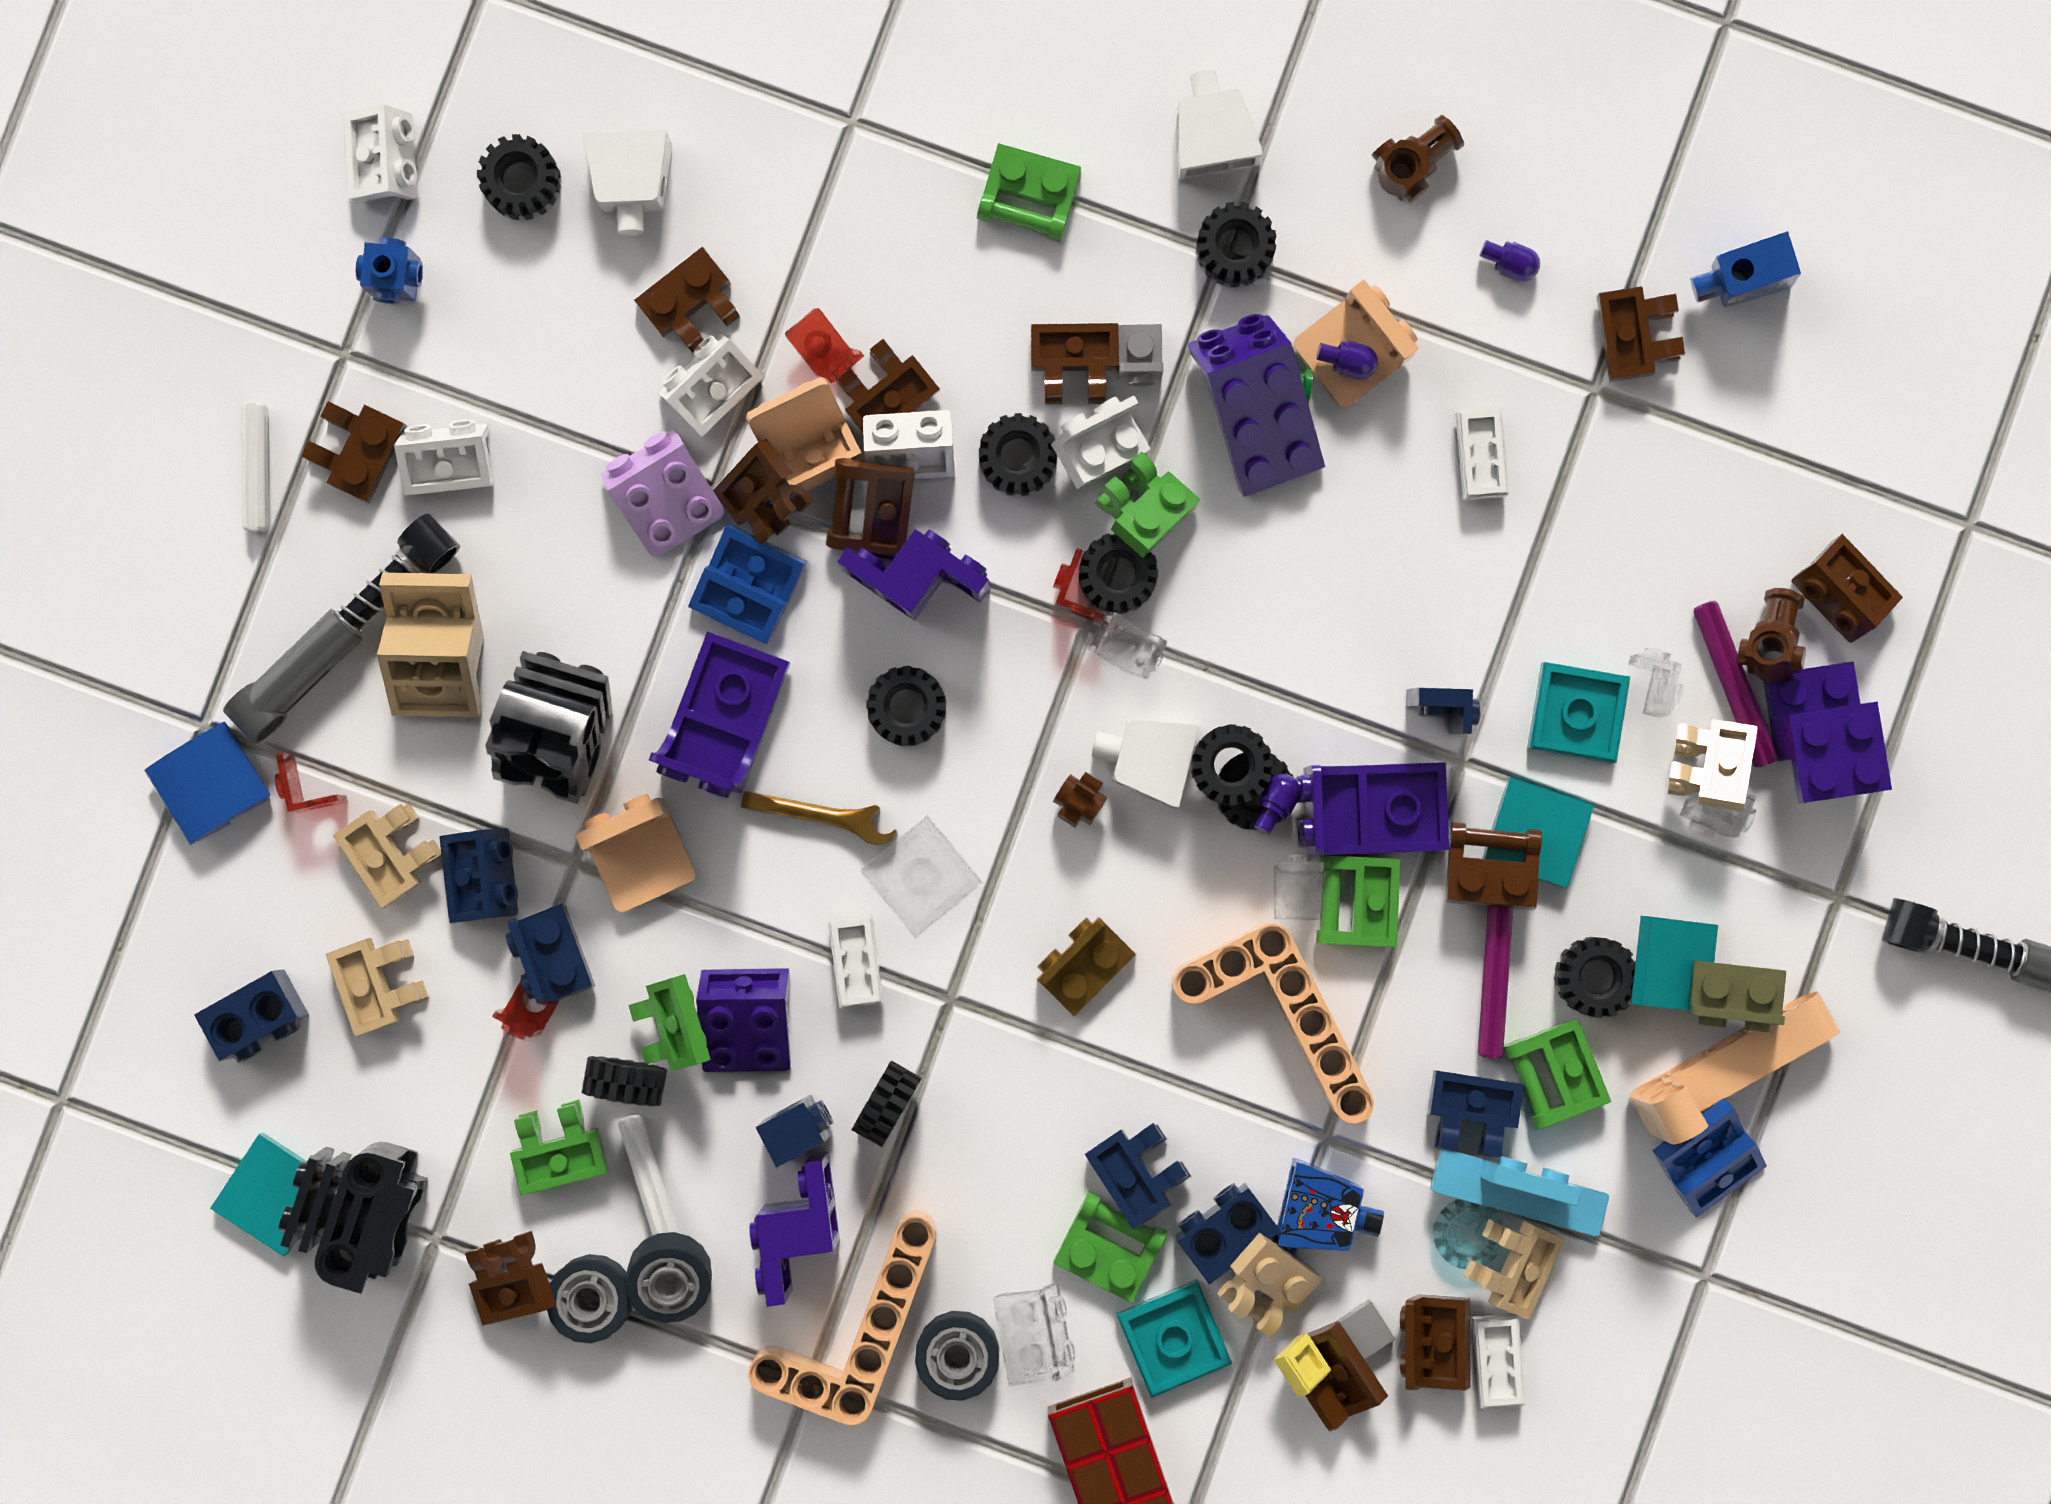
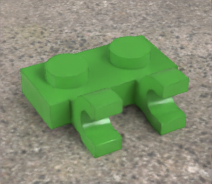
[1094,451,1201,558]
[628,974,711,1071]
[510,1099,609,1196]

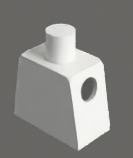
[1177,70,1263,181]
[583,130,672,236]
[1091,720,1199,809]

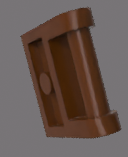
[826,458,915,556]
[1445,822,1542,910]

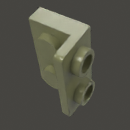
[1688,960,1786,1033]

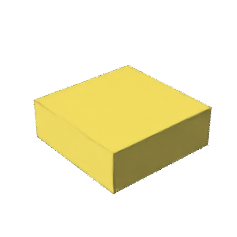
[1274,1333,1331,1398]

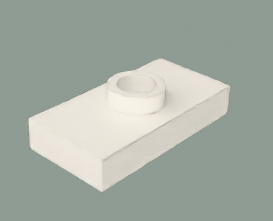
[1455,408,1509,500]
[828,915,884,1009]
[1472,1314,1526,1409]

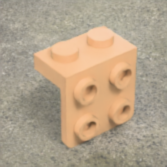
[1293,280,1419,408]
[746,378,866,491]
[575,794,696,912]

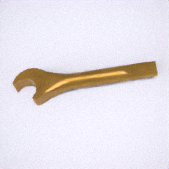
[741,791,897,845]

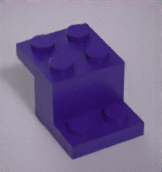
[837,529,990,621]
[1763,661,1892,804]
[749,1152,840,1307]

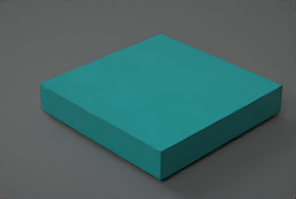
[1527,662,1630,763]
[1482,777,1594,888]
[1631,916,1718,1010]
[210,1132,307,1257]
[1116,1279,1233,1398]

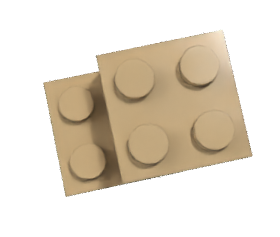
[377,573,484,718]

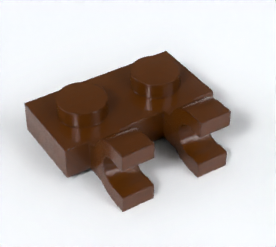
[634,247,740,354]
[1596,286,1685,382]
[1031,323,1119,404]
[835,339,940,435]
[301,401,407,504]
[713,438,813,545]
[465,1231,556,1326]

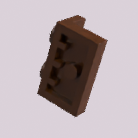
[1791,533,1903,643]

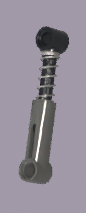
[223,514,460,744]
[1881,898,2051,992]

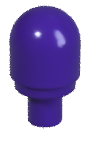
[1479,240,1541,282]
[1316,341,1378,380]
[1254,774,1301,834]

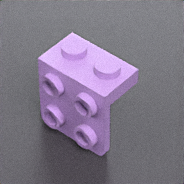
[601,429,725,557]

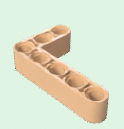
[1171,923,1374,1124]
[1629,991,1840,1144]
[748,1210,937,1426]

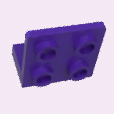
[696,968,791,1072]

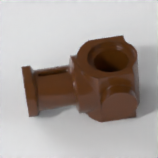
[1371,115,1464,203]
[1738,588,1806,683]

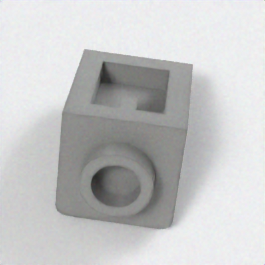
[1118,324,1164,387]

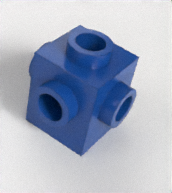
[355,238,423,304]

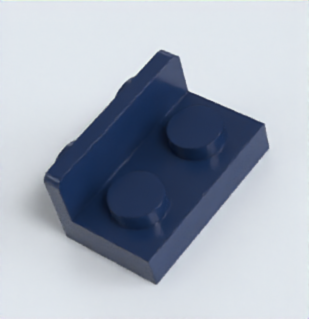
[1406,687,1480,734]
[439,828,518,923]
[505,903,595,1006]

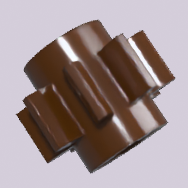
[1053,771,1107,828]

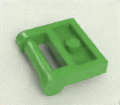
[977,143,1081,242]
[1316,855,1401,947]
[1504,1018,1611,1130]
[1053,1191,1168,1303]

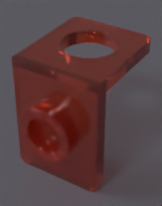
[785,308,864,383]
[1053,548,1105,625]
[275,752,348,813]
[492,973,560,1040]

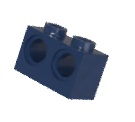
[194,969,309,1063]
[755,1095,833,1168]
[1175,1183,1280,1285]

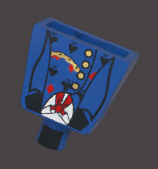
[1690,231,1801,307]
[1274,1158,1384,1251]

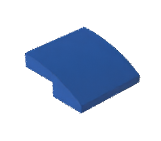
[688,524,808,644]
[144,721,271,845]
[1652,1098,1767,1218]

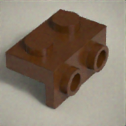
[1399,1294,1471,1391]
[1305,1321,1388,1432]

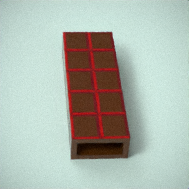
[1048,1377,1174,1504]

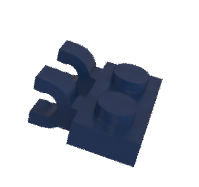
[1427,1070,1524,1157]
[1084,1123,1192,1229]

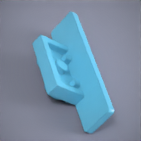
[1430,1148,1609,1236]

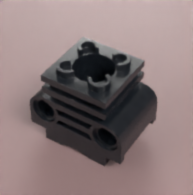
[485,651,613,804]
[278,1142,428,1294]

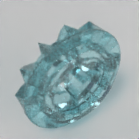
[1433,1198,1503,1269]

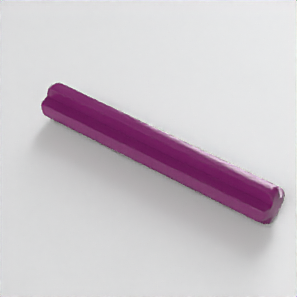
[1693,601,1778,767]
[1478,906,1513,1059]

